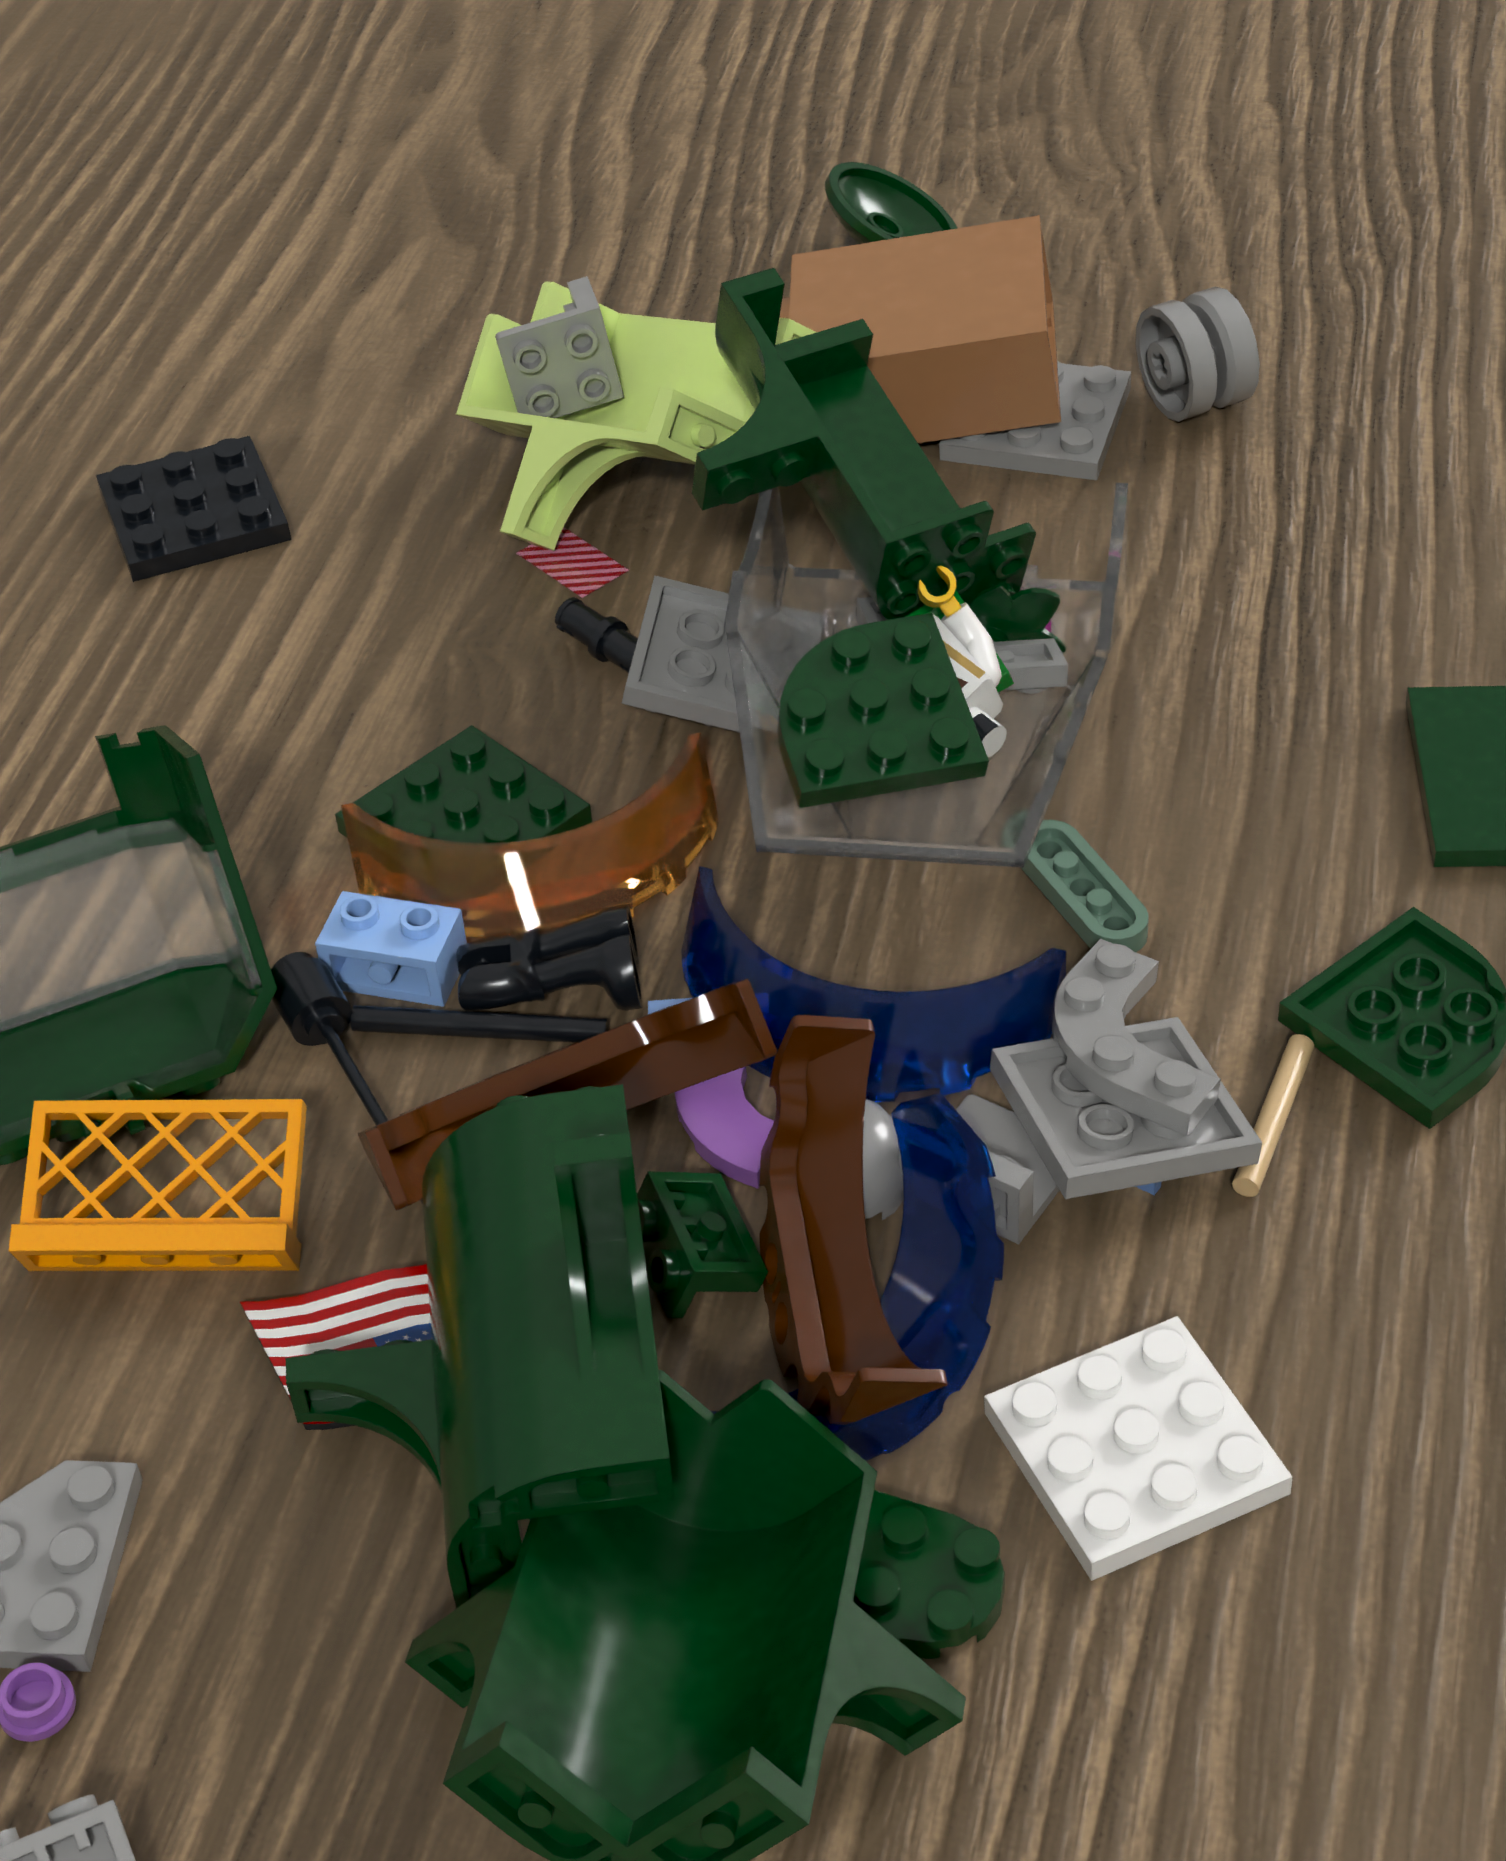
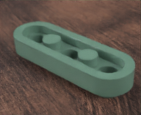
[1018,820,1149,952]

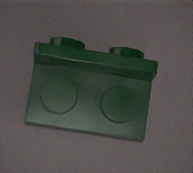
[637,1171,768,1318]

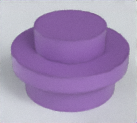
[0,1663,76,1742]

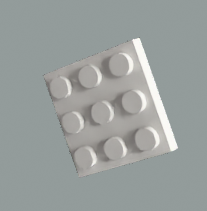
[984,1316,1292,1581]

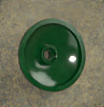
[825,162,957,244]

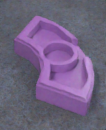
[675,1067,774,1189]

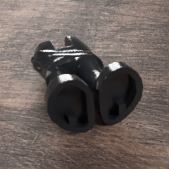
[456,904,642,1011]

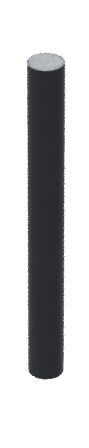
[351,1006,610,1043]

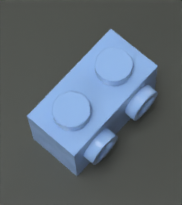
[315,891,467,1007]

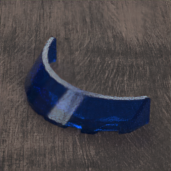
[681,866,1066,1102]
[711,1094,1004,1461]

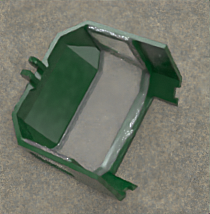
[0,725,277,1165]

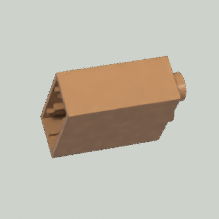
[779,215,1061,443]

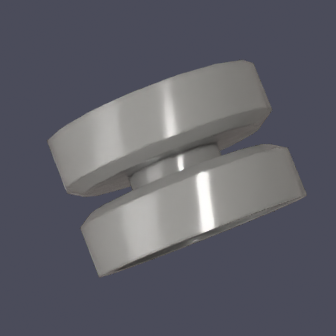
[1136,286,1260,422]

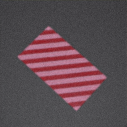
[516,527,629,598]

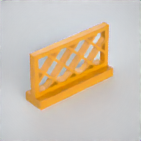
[8,1099,307,1271]

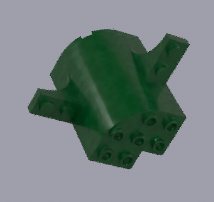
[692,268,1036,620]
[285,1084,675,1609]
[405,1370,966,1861]

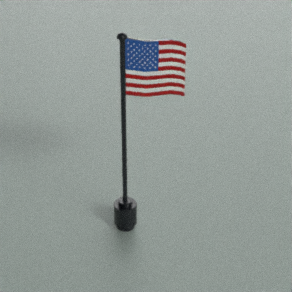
[240,952,432,1430]

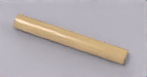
[1232,1034,1315,1197]

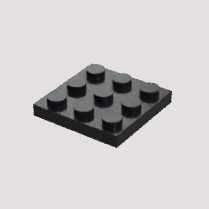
[96,436,291,582]

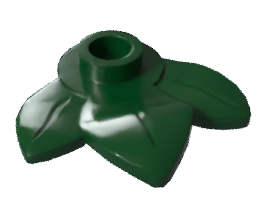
[969,584,1066,654]

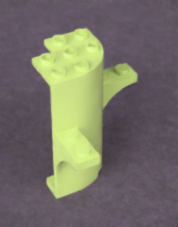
[456,281,816,550]

